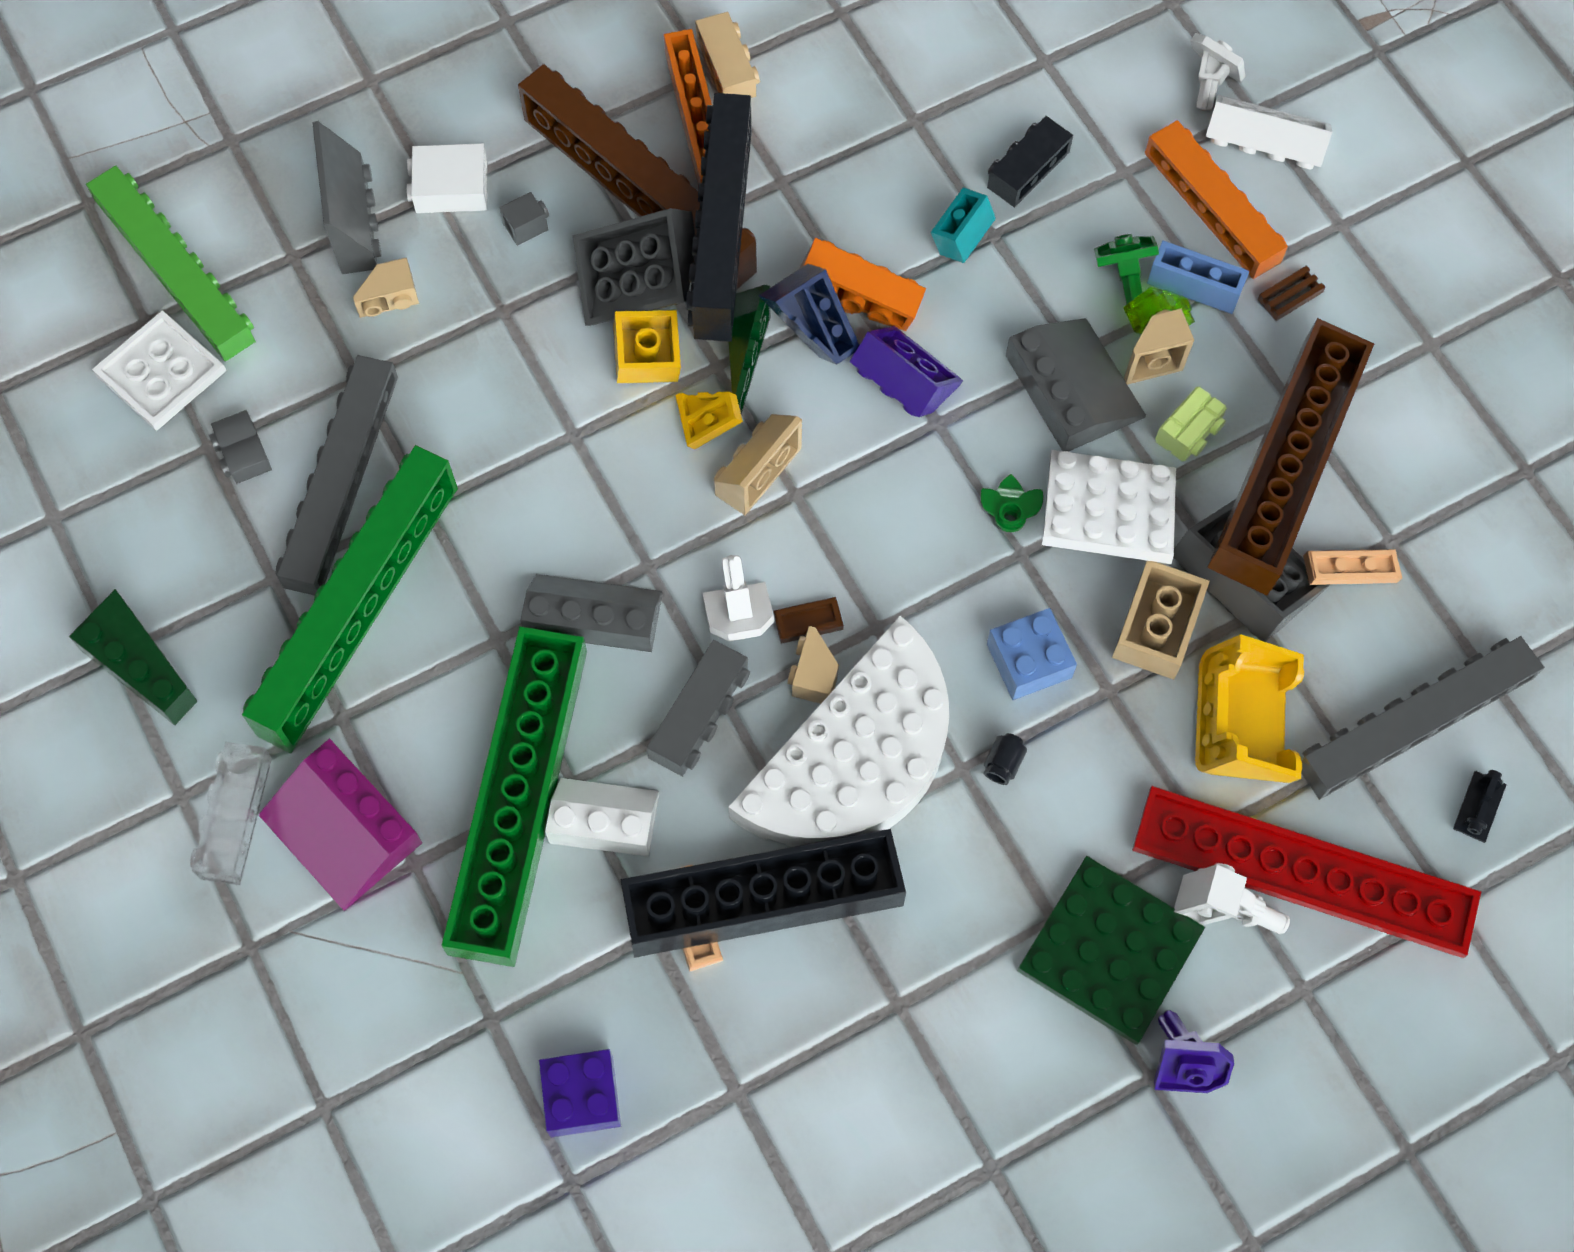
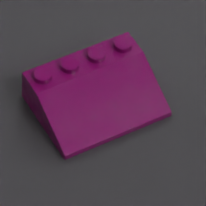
[258,738,422,911]

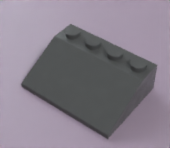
[312,121,382,275]
[573,208,695,326]
[1005,318,1146,452]
[1173,499,1330,642]

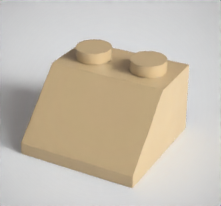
[1124,308,1194,385]

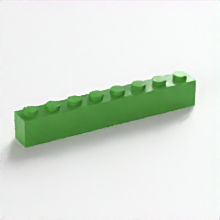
[86,165,256,362]

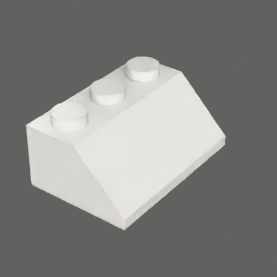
[545,778,659,857]

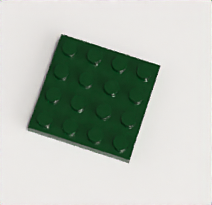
[1017,856,1206,1045]

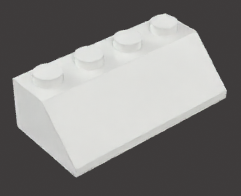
[1206,94,1332,169]

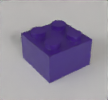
[539,1049,621,1138]

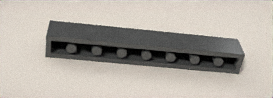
[276,355,398,596]
[1301,636,1545,800]

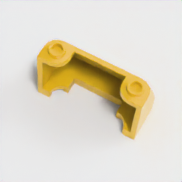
[1195,634,1304,783]

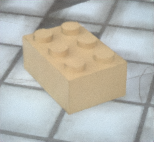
[1112,561,1210,680]

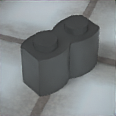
[209,410,272,484]

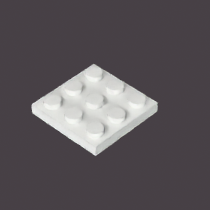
[92,310,227,431]

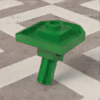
[1094,234,1159,307]

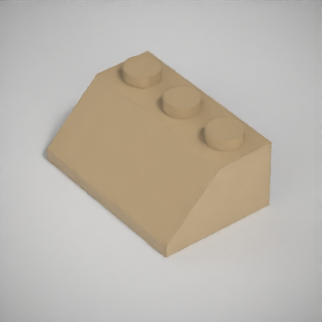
[714,414,802,516]

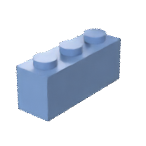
[1147,241,1249,314]

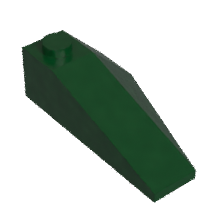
[728,284,771,415]

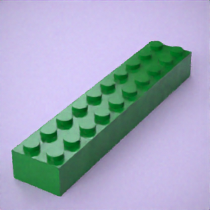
[242,445,458,754]
[441,626,587,967]

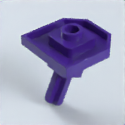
[1154,1010,1234,1093]

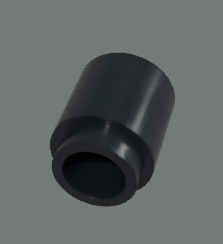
[984,733,1027,785]

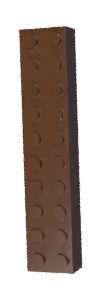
[518,64,757,289]
[1207,318,1374,596]

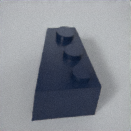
[759,264,859,365]

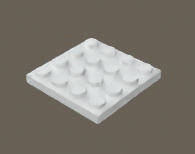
[1042,450,1176,564]

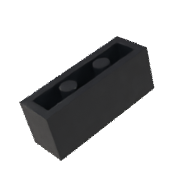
[987,116,1073,208]

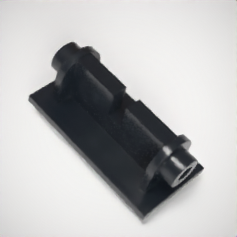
[1453,770,1507,843]

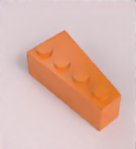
[799,238,926,331]

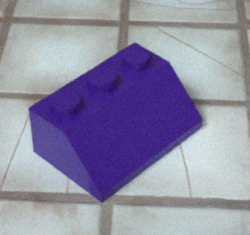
[849,326,963,417]

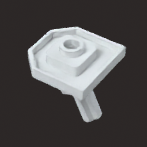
[1190,33,1246,111]
[702,555,774,641]

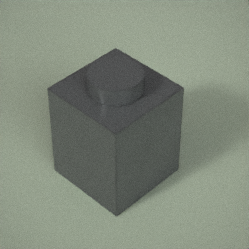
[499,192,549,246]

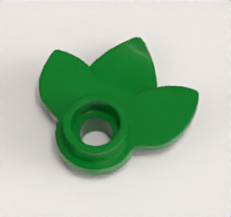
[980,474,1044,532]

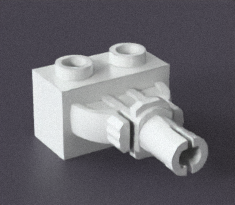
[1174,863,1290,934]

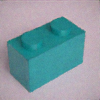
[931,187,996,263]

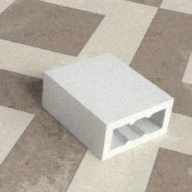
[407,143,488,213]

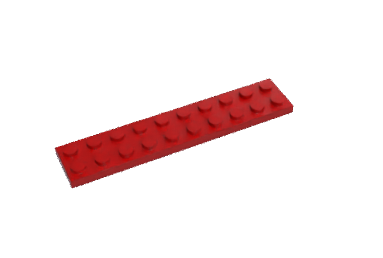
[1132,786,1481,958]

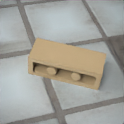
[695,12,760,98]

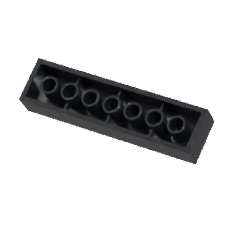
[686,93,752,342]
[620,829,906,958]

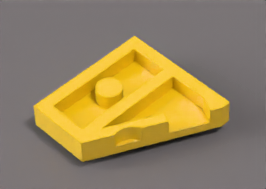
[676,391,743,449]

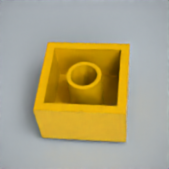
[613,310,681,383]

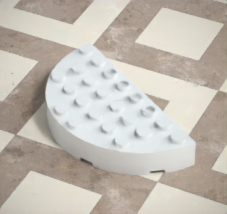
[729,616,949,847]

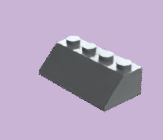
[520,574,663,652]

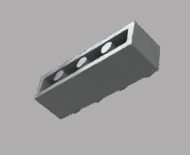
[647,639,750,777]

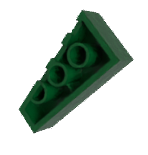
[69,589,197,725]

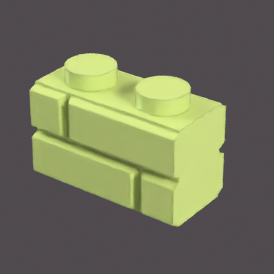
[1155,387,1227,462]

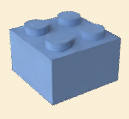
[987,608,1077,701]

